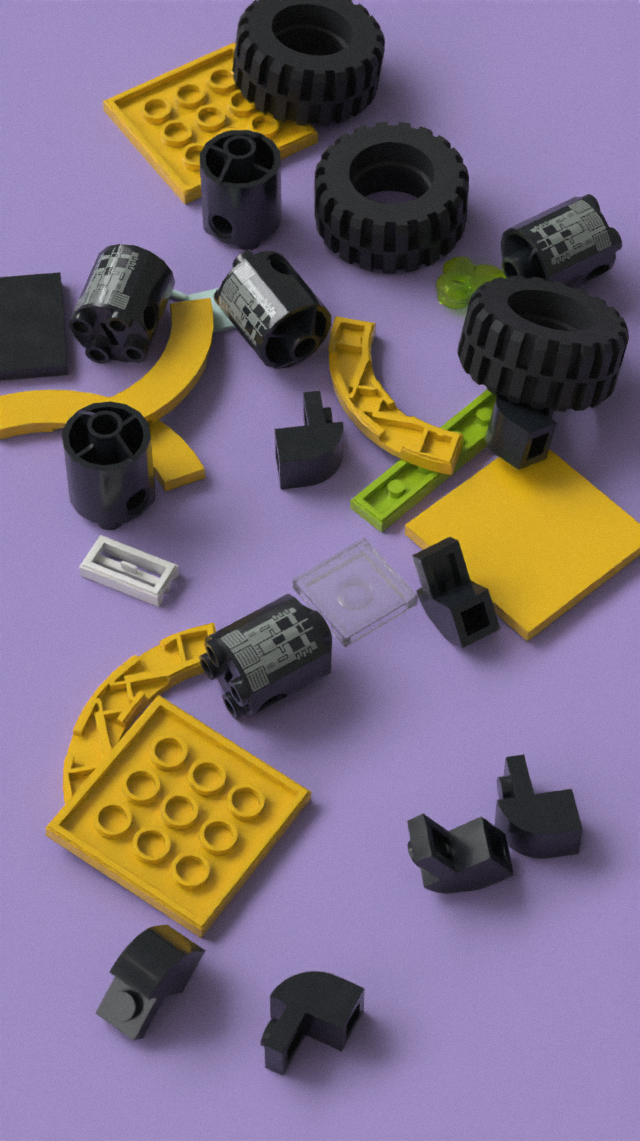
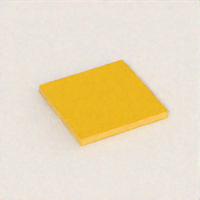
[103,42,318,205]
[405,449,640,642]
[45,695,312,938]

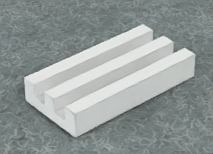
[79,535,179,607]

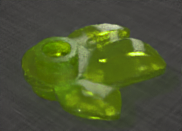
[435,256,506,309]

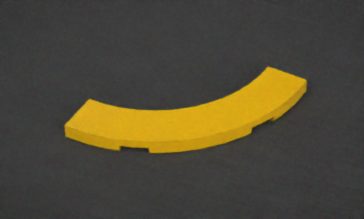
[68,298,213,424]
[328,316,463,476]
[0,390,205,492]
[63,623,216,804]

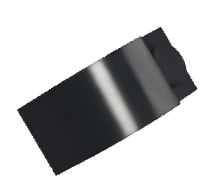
[274,390,344,489]
[485,394,557,470]
[412,537,500,648]
[494,754,583,859]
[407,814,514,894]
[96,924,206,1040]
[260,971,365,1076]

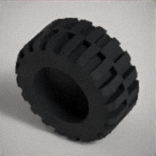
[232,0,385,127]
[314,122,469,274]
[457,276,629,412]

